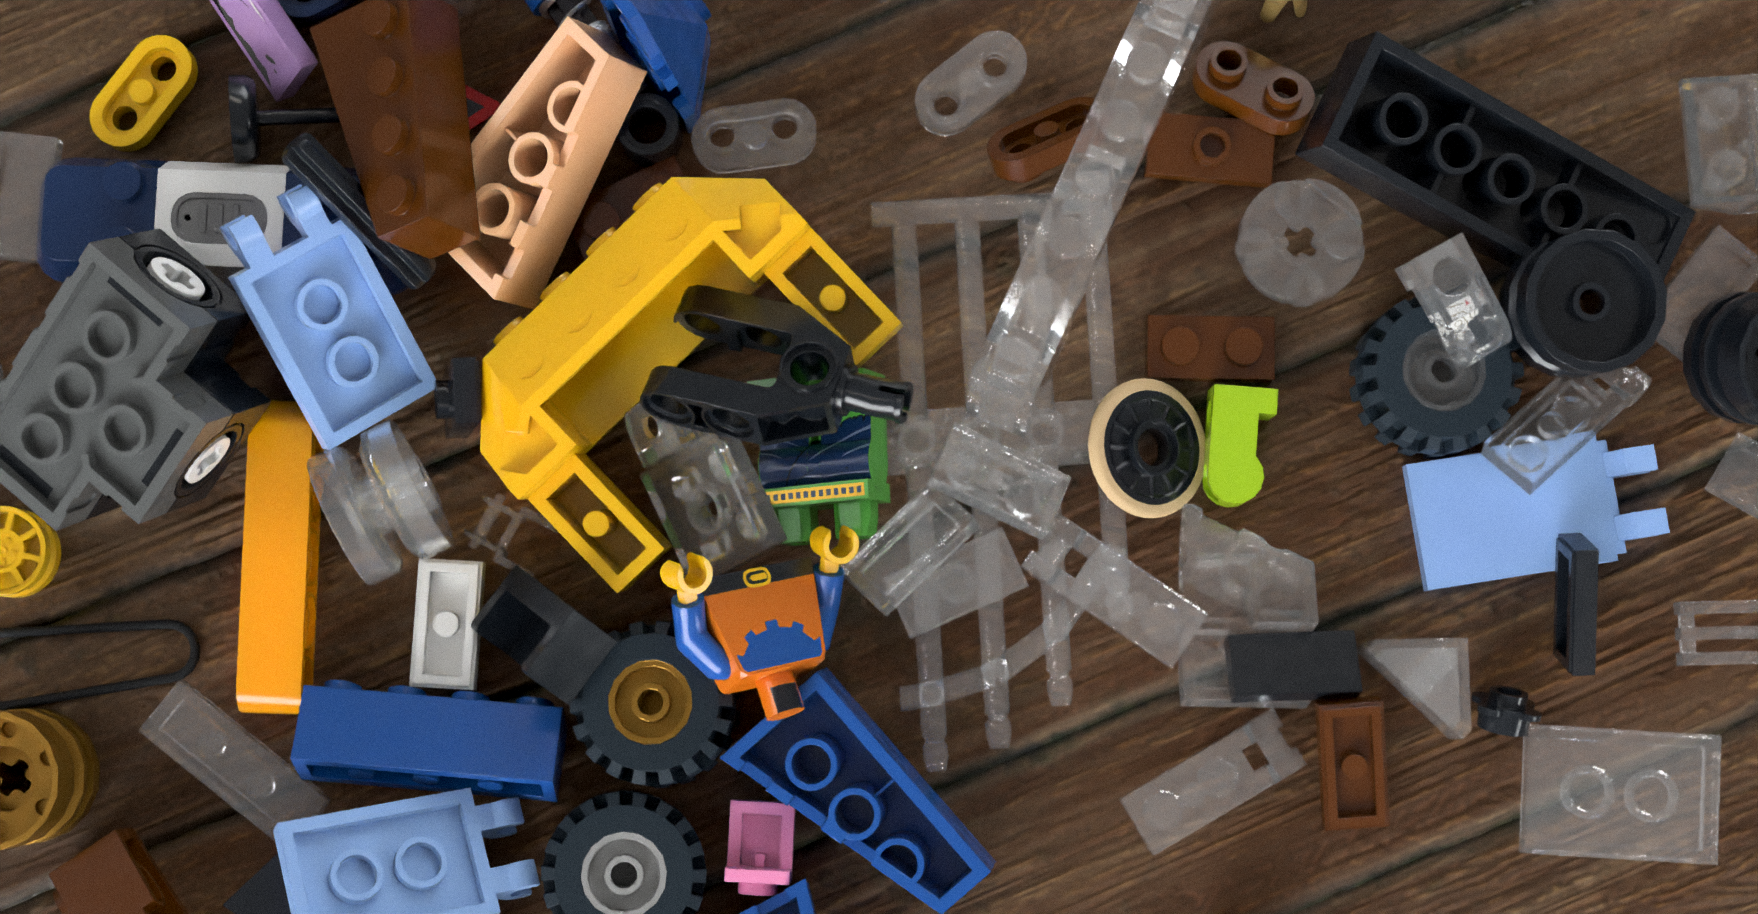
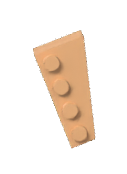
[448,16,647,309]

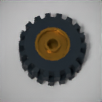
[570,621,740,788]

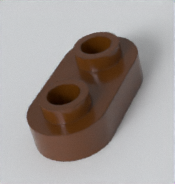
[1192,41,1315,135]
[987,97,1111,183]

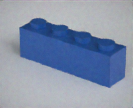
[290,680,568,802]

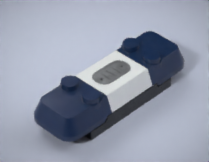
[36,157,408,295]

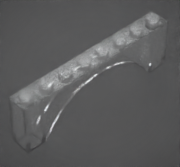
[965,0,1219,438]

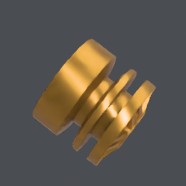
[0,708,100,850]

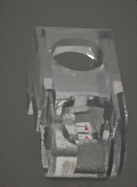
[1395,232,1512,368]

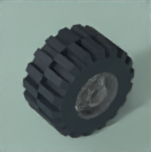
[1349,291,1524,459]

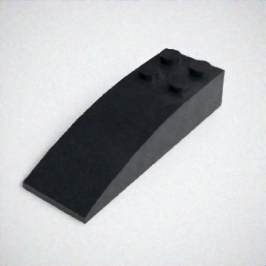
[1295,31,1696,300]

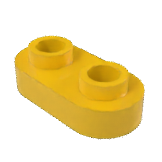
[89,35,198,152]

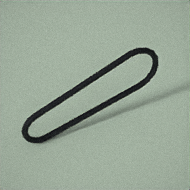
[0,619,200,710]

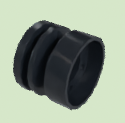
[1683,292,1758,425]

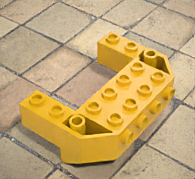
[480,177,903,594]

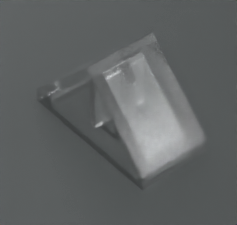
[1357,638,1472,740]

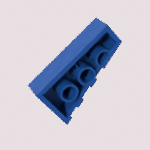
[720,667,996,914]

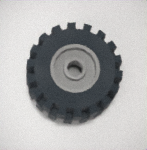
[541,790,707,914]

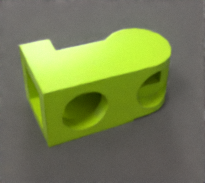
[1202,384,1279,508]

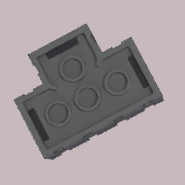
[0,228,272,531]

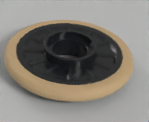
[1088,378,1205,518]

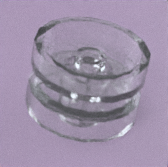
[307,419,455,586]

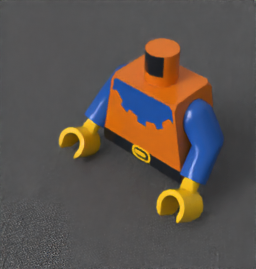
[660,525,859,721]

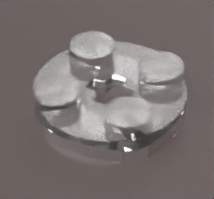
[1235,178,1365,308]

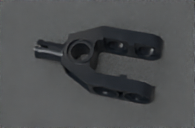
[640,285,914,446]

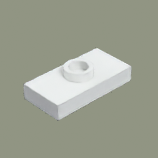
[409,558,486,690]

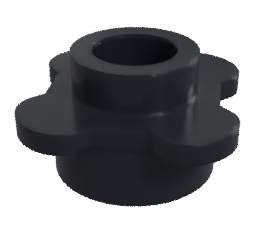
[1471,685,1542,737]

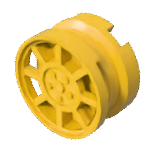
[0,506,61,598]

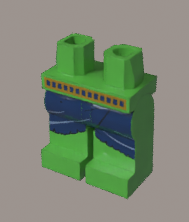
[747,368,891,546]

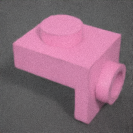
[724,799,796,896]

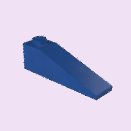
[600,0,712,134]

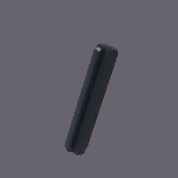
[282,133,437,290]

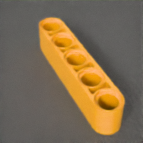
[236,400,324,714]

